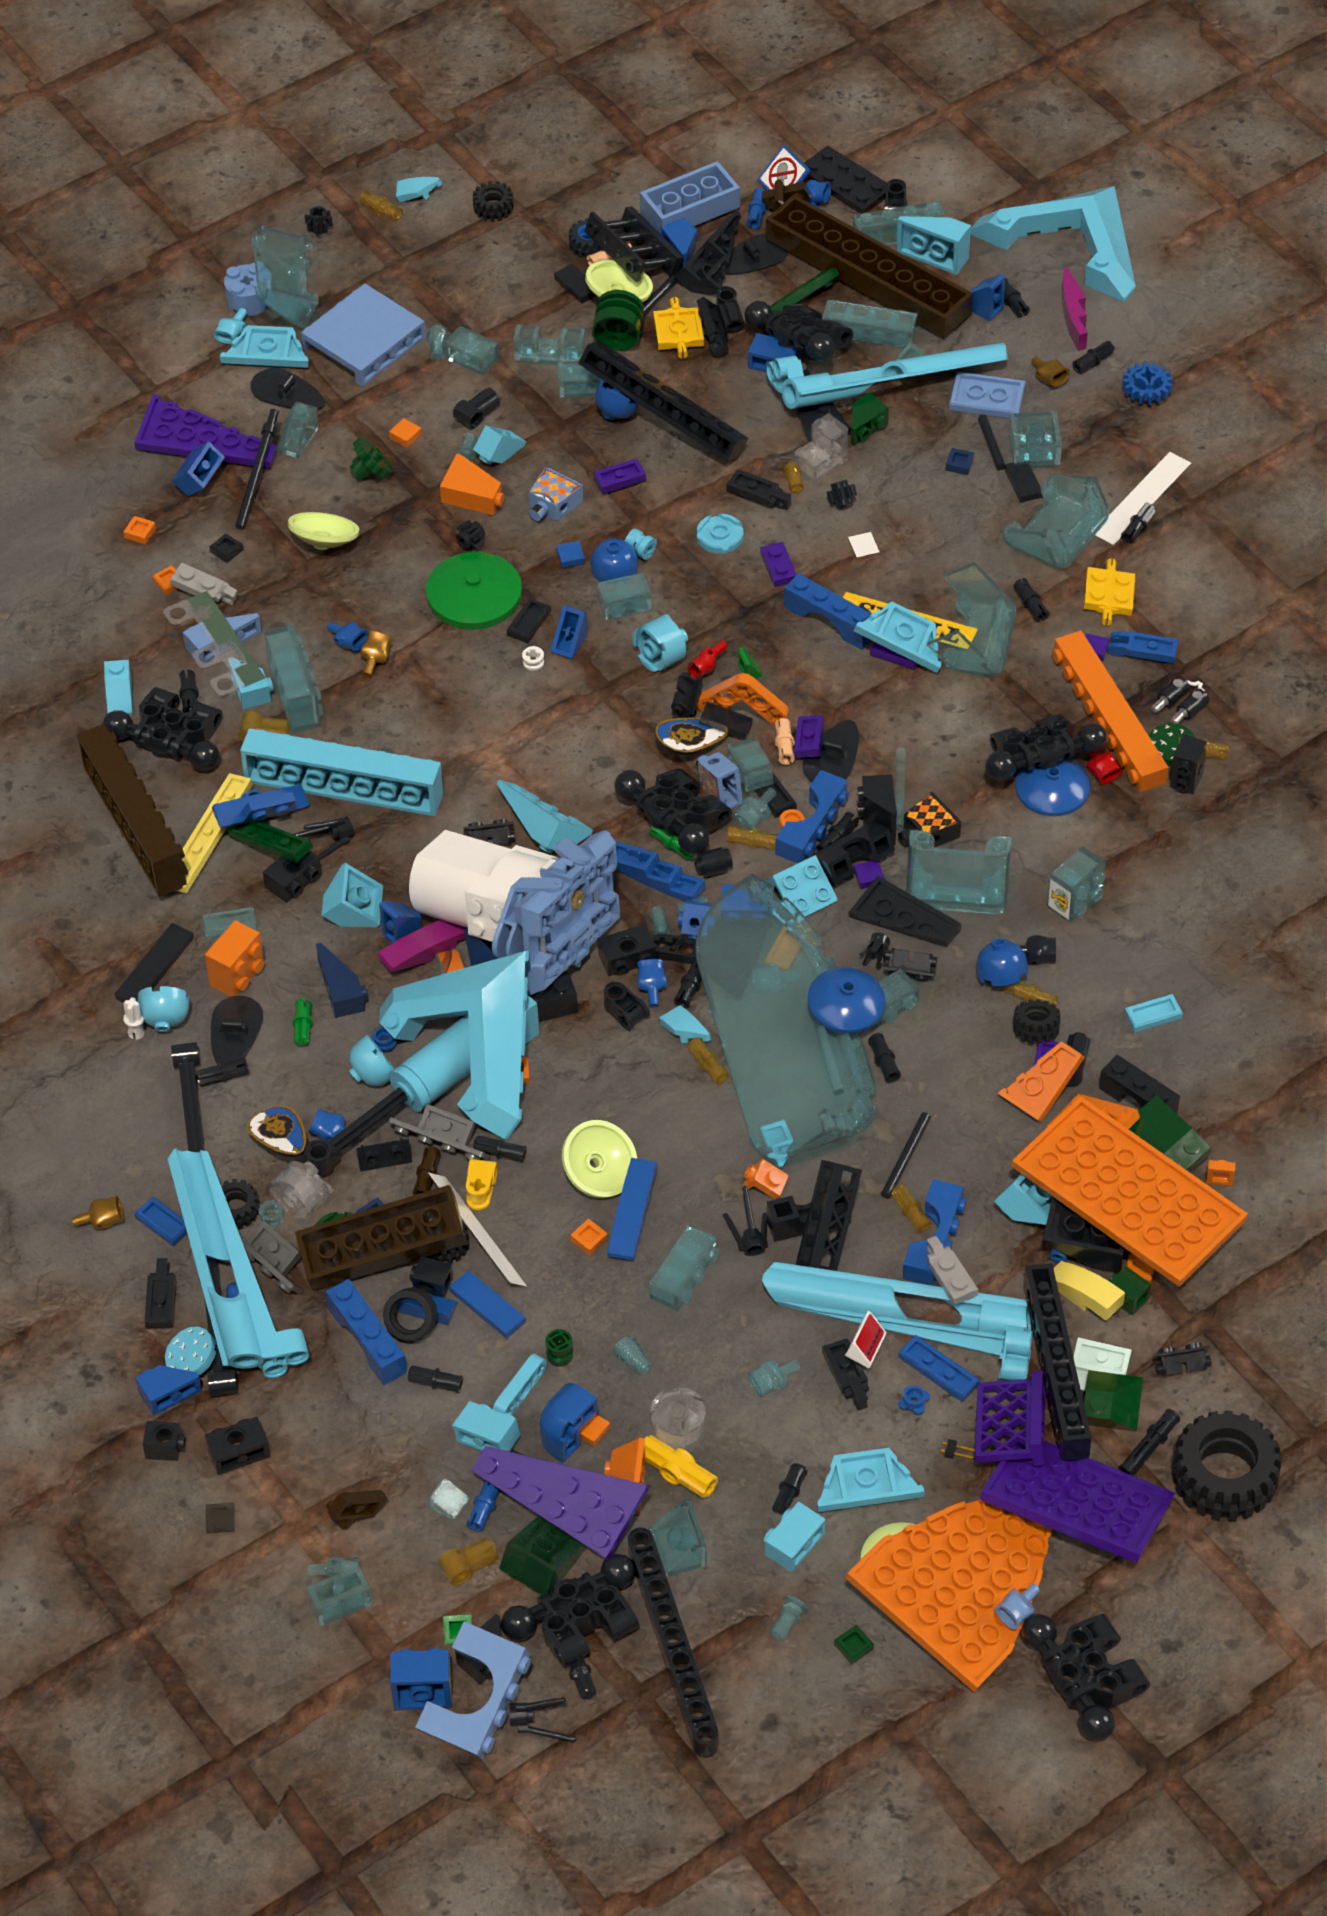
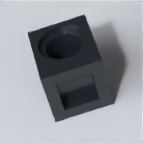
[409,1256,453,1298]
[142,1421,186,1461]

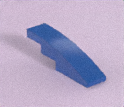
[615,841,706,901]
[607,1158,657,1261]

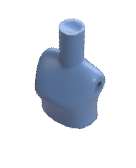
[995,1584,1040,1629]

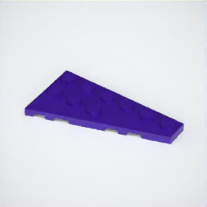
[134,393,277,468]
[471,1446,651,1558]

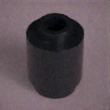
[694,847,733,877]

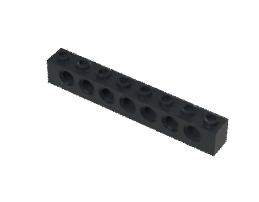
[578,341,749,461]
[1024,1263,1092,1461]

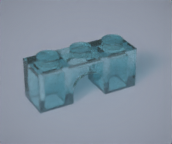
[513,324,586,365]

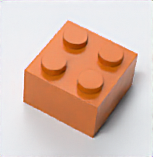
[205,920,265,997]

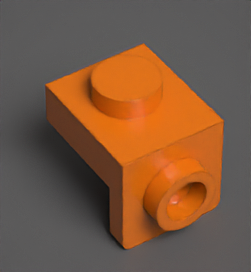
[742,1159,789,1199]

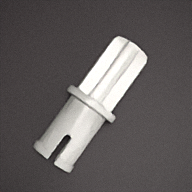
[123,998,145,1040]

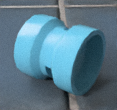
[625,528,657,560]

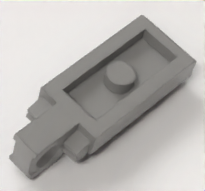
[170,563,238,605]
[926,1236,978,1305]

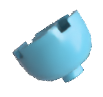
[137,986,190,1032]
[349,1035,395,1087]

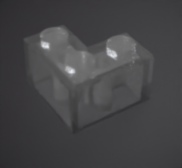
[794,413,848,484]

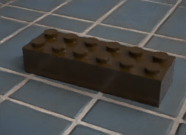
[295,1185,468,1291]

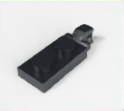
[697,297,729,358]
[726,469,792,510]
[145,1258,176,1328]
[822,1338,869,1410]

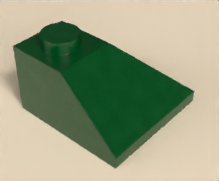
[1084,1370,1143,1432]

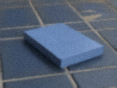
[949,372,1026,419]

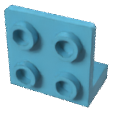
[764,855,837,921]

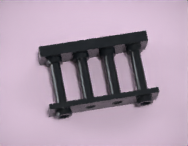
[584,206,684,282]

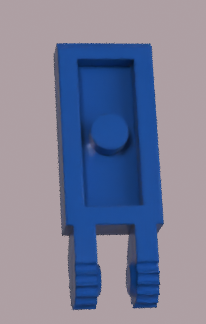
[1107,631,1179,663]

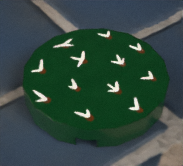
[1149,723,1196,766]

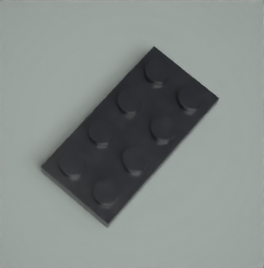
[804,145,887,216]

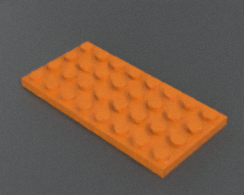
[1012,1096,1248,1287]

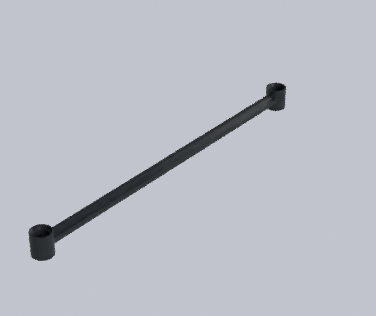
[171,1042,238,1397]

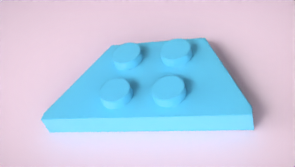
[220,325,309,368]
[853,602,941,673]
[817,1448,925,1512]

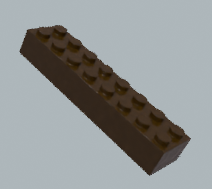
[77,724,188,897]

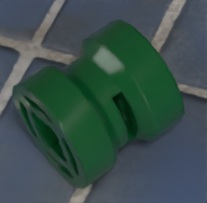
[545,1329,573,1367]

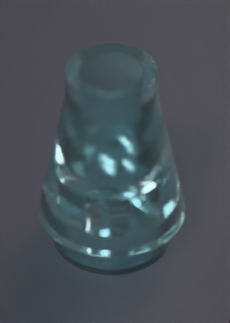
[427,325,450,361]
[613,1335,653,1376]

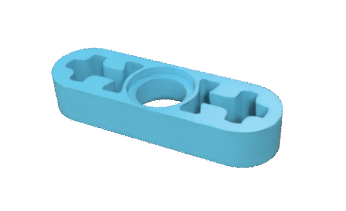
[492,1353,547,1415]

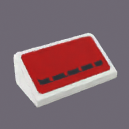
[845,1311,887,1368]

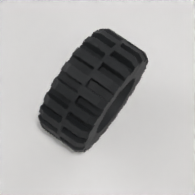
[1172,1411,1282,1521]

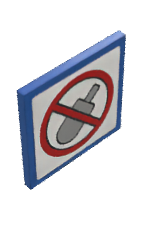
[757,144,811,190]

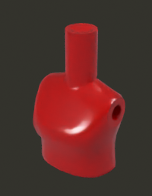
[687,640,727,679]
[1086,752,1123,785]

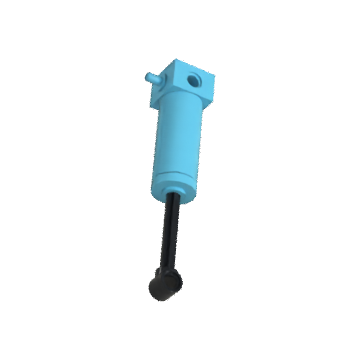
[305,995,539,1176]

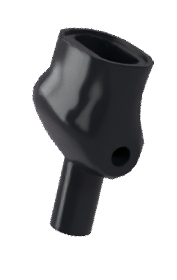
[1019,935,1056,965]

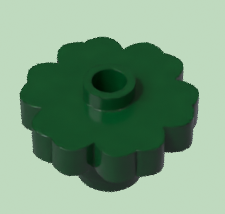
[350,437,393,480]

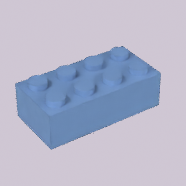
[640,161,740,234]

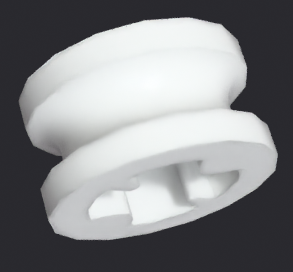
[522,646,544,671]

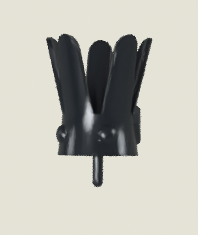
[859,933,890,970]

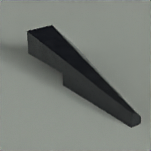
[674,210,741,294]

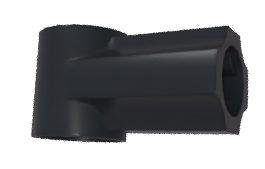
[716,286,745,334]
[453,387,500,429]
[1066,1032,1091,1087]

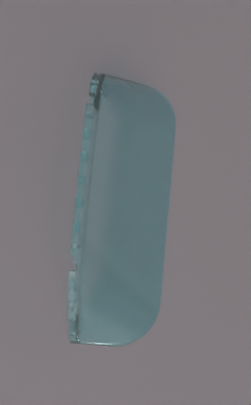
[696,873,876,1160]

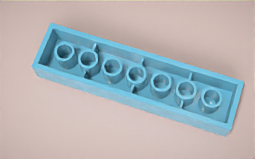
[240,728,443,817]

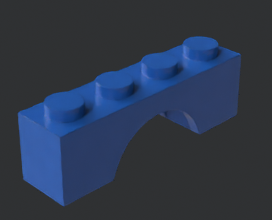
[784,573,872,650]
[775,770,850,863]
[903,1179,967,1286]
[325,1279,407,1386]

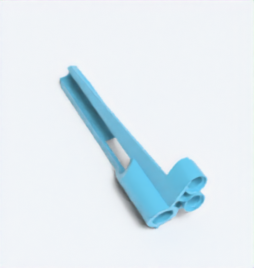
[766,343,1009,409]
[168,1148,309,1378]
[762,1262,1032,1380]

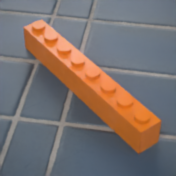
[1052,630,1169,792]

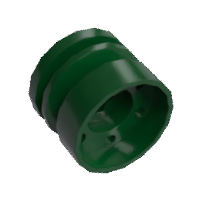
[592,289,644,352]

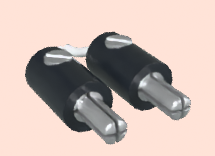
[1151,676,1209,724]

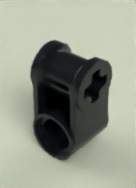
[884,179,907,220]
[604,981,650,1031]

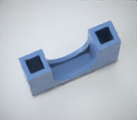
[415,1621,531,1760]

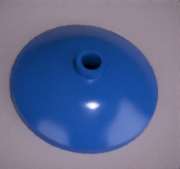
[1015,758,1090,816]
[807,967,885,1033]

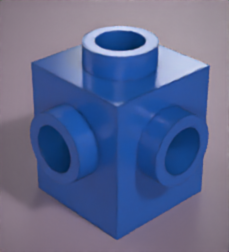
[678,900,716,940]

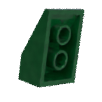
[1129,1095,1211,1172]

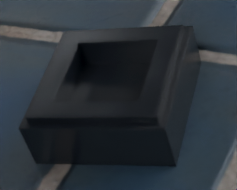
[209,533,244,563]

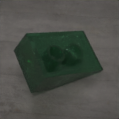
[499,1515,587,1595]

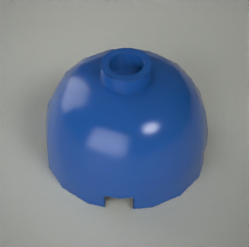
[595,379,640,420]
[591,538,638,586]
[977,938,1028,986]

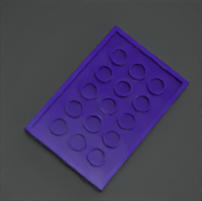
[980,1437,1175,1563]

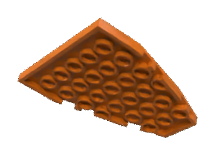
[845,1498,1052,1693]

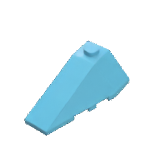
[497,780,593,853]

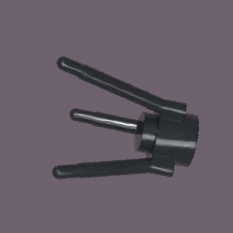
[294,816,354,860]
[723,1186,768,1256]
[509,1697,577,1742]

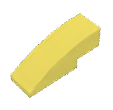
[1053,1261,1125,1321]

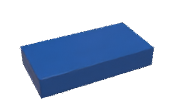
[134,1197,188,1247]

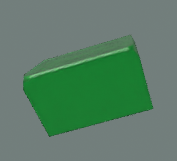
[738,647,763,679]
[443,1614,472,1645]

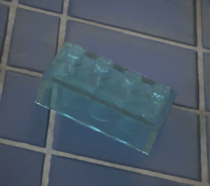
[264,624,323,734]

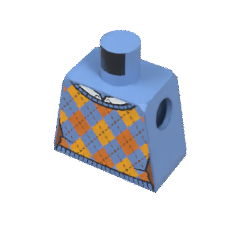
[529,467,583,521]
[696,752,743,809]

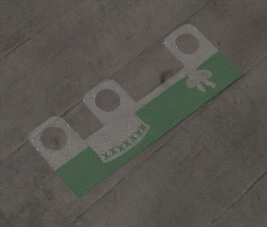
[163,591,265,696]

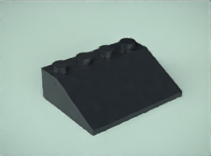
[1043,1197,1126,1273]

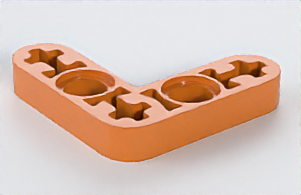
[697,673,789,725]

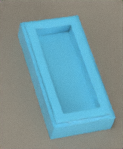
[1124,994,1183,1033]

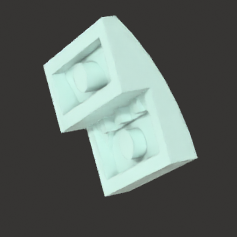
[1073,1338,1132,1392]

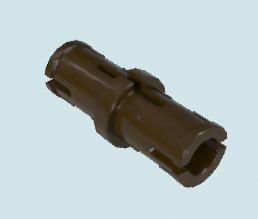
[413,1146,441,1195]

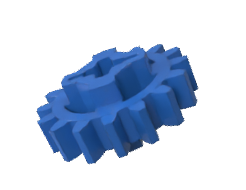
[1122,361,1173,405]

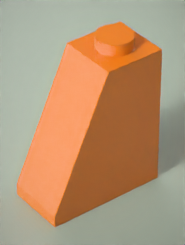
[440,454,504,515]

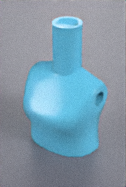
[213,308,247,344]

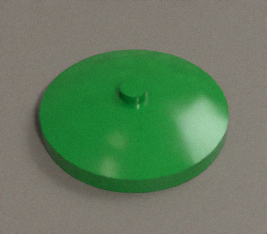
[426,552,522,630]

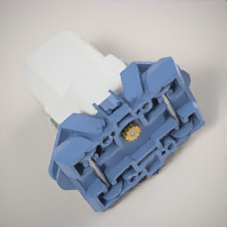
[409,830,620,995]

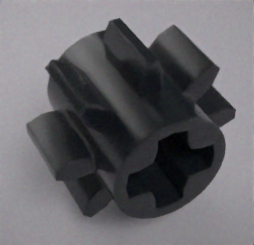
[305,206,333,234]
[826,479,857,507]
[456,520,485,550]

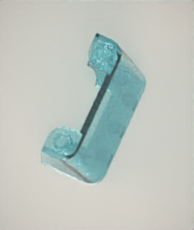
[251,226,319,329]
[1002,474,1109,568]
[906,830,1012,914]

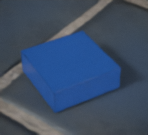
[556,541,585,568]

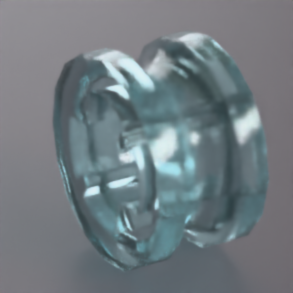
[259,1200,284,1227]

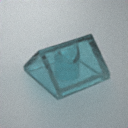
[649,1498,707,1576]

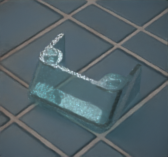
[927,562,1016,676]

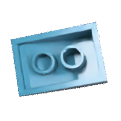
[897,216,971,275]

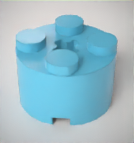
[633,614,688,672]

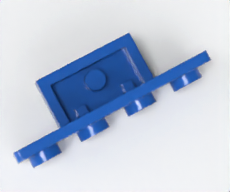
[212,784,309,828]

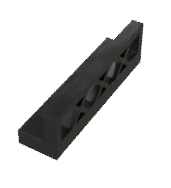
[796,1160,862,1271]

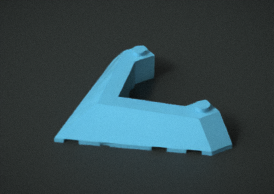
[970,186,1136,302]
[379,951,529,1140]

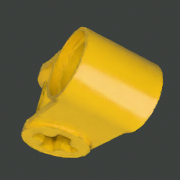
[466,1159,498,1211]

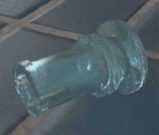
[769,1595,809,1641]

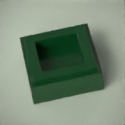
[834,1625,874,1665]

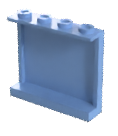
[301,284,426,387]

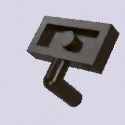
[762,180,812,211]
[326,1490,387,1530]

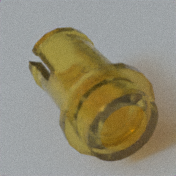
[783,462,804,493]

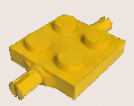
[653,297,704,359]
[1083,558,1135,626]

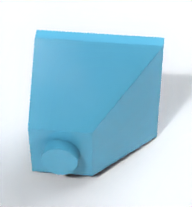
[321,863,383,927]
[994,1174,1053,1225]

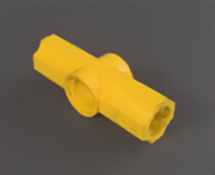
[645,1435,718,1499]

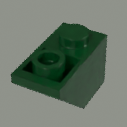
[851,392,889,446]

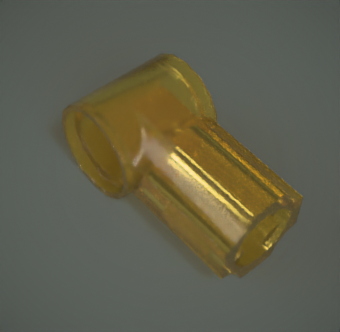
[238,711,289,742]
[438,1537,498,1586]

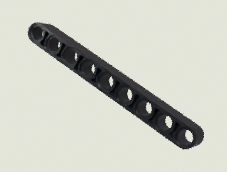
[628,1527,719,1758]

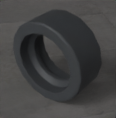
[383,1287,438,1342]

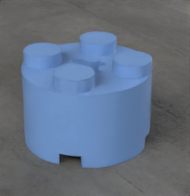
[224,263,272,316]

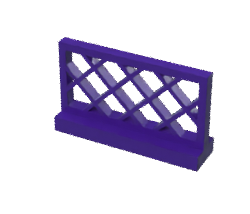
[975,1371,1046,1466]

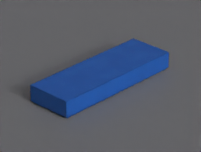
[449,1270,526,1339]
[898,1335,980,1403]

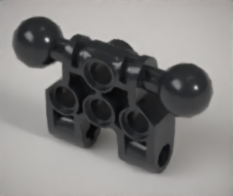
[744,301,854,362]
[102,687,223,771]
[985,713,1109,782]
[614,768,732,854]
[501,1554,639,1667]
[1021,1613,1150,1742]

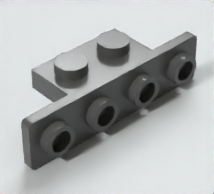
[388,1104,490,1161]
[239,1220,304,1295]

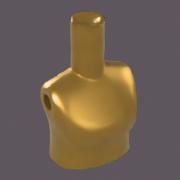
[1031,357,1070,387]
[360,631,392,677]
[72,1195,124,1230]

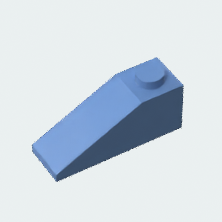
[183,613,261,665]

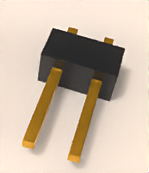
[940,1439,975,1459]

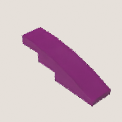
[1062,268,1088,351]
[377,920,465,972]

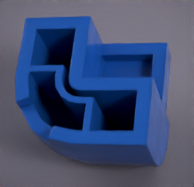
[540,1383,598,1464]

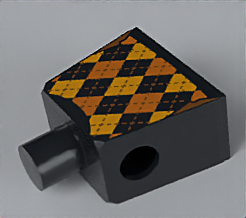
[898,792,961,851]

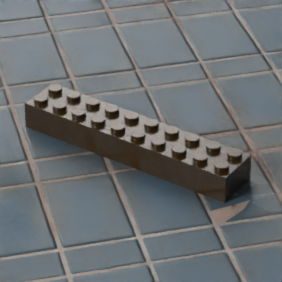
[766,195,973,338]

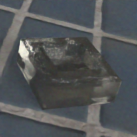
[206,1503,235,1534]

